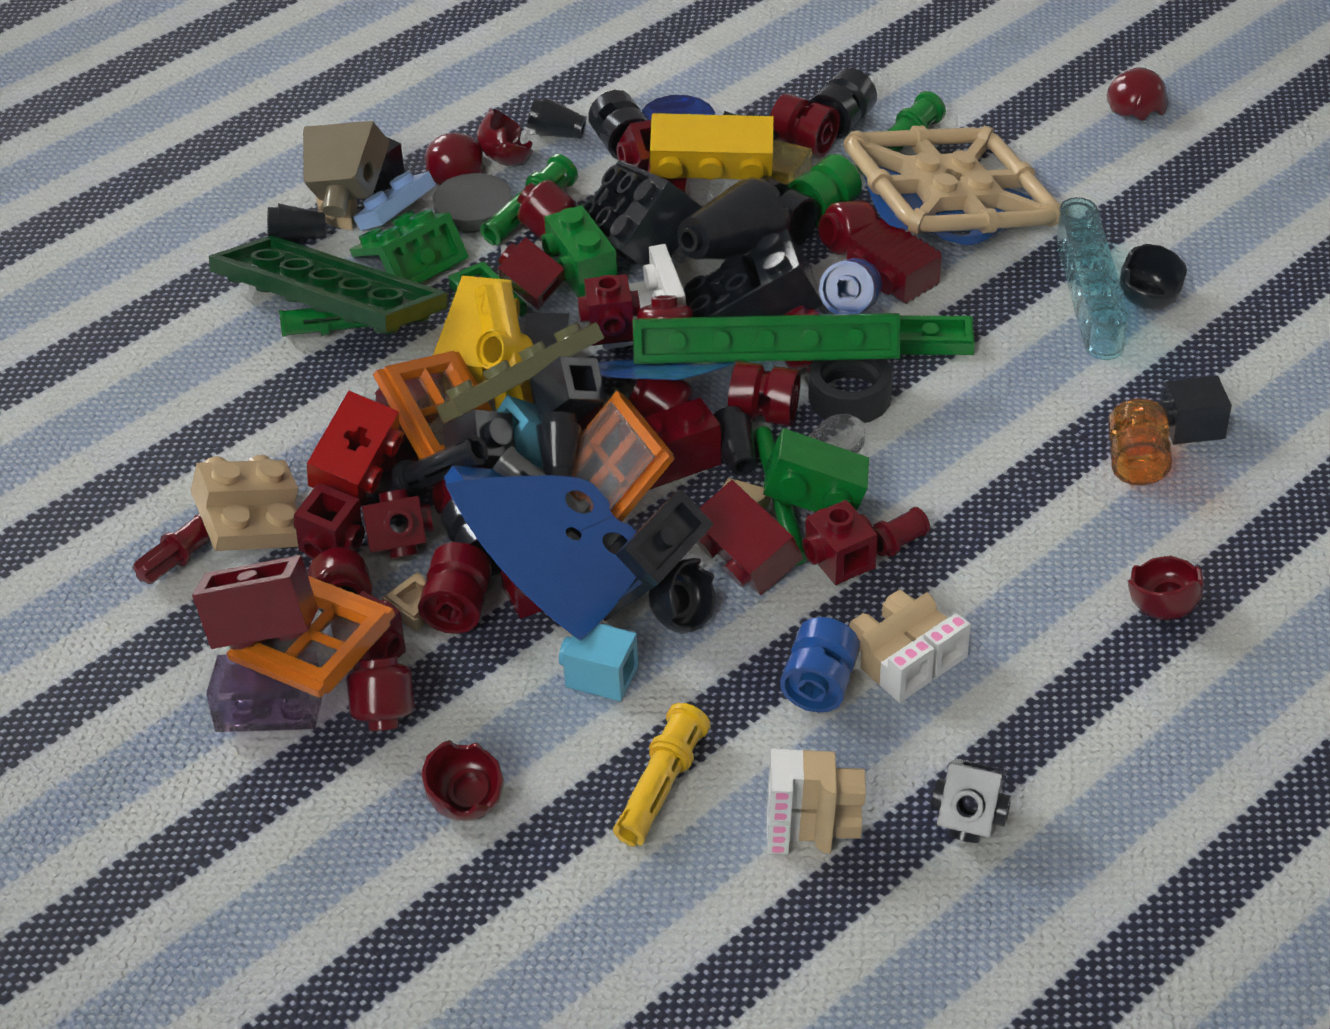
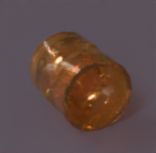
[1108,399,1172,485]

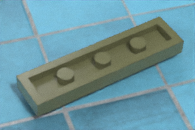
[436,322,604,423]

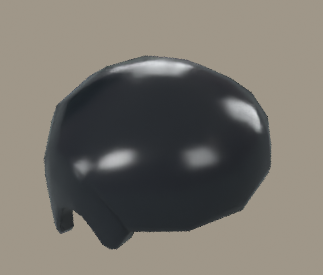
[1119,244,1187,310]
[648,558,716,634]

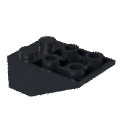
[583,160,702,270]
[683,229,824,317]

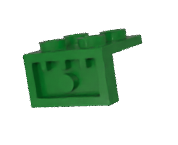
[349,209,469,283]

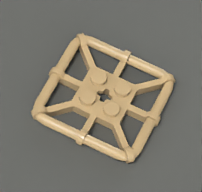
[844,125,1064,234]

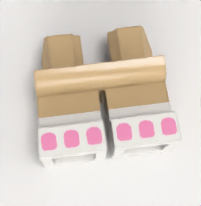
[849,589,971,703]
[766,749,866,854]

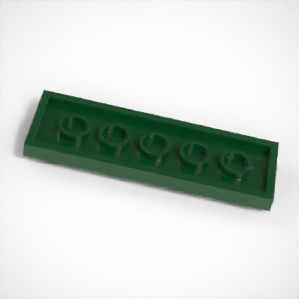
[209,235,447,334]

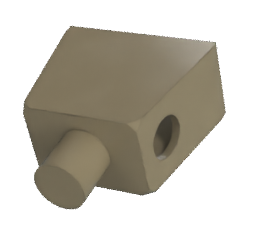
[303,121,389,217]

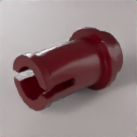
[873,507,930,557]

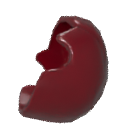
[1106,67,1168,121]
[477,108,533,166]
[425,132,484,185]
[1127,555,1204,621]
[421,740,505,821]

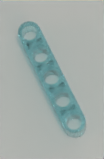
[1056,197,1129,360]

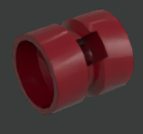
[770,93,840,158]
[728,361,801,427]
[418,542,493,634]

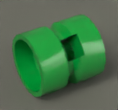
[788,154,862,227]

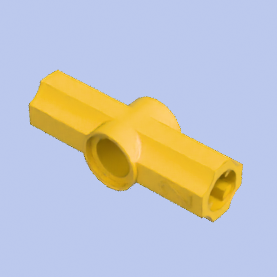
[474,281,534,411]

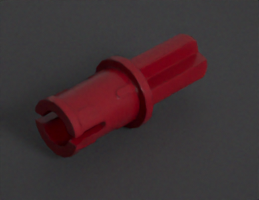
[132,513,211,585]

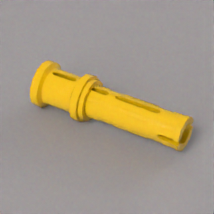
[613,703,711,846]

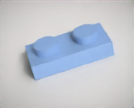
[353,171,436,231]

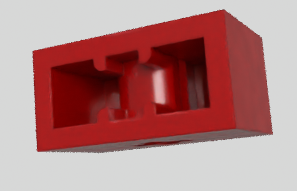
[306,390,403,503]

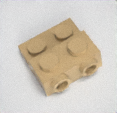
[190,455,298,551]

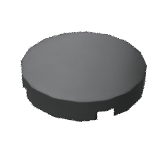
[433,173,512,233]

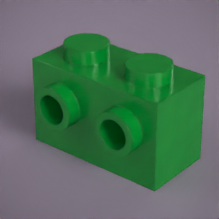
[541,205,617,297]
[763,428,869,512]

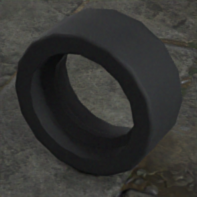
[808,359,893,425]

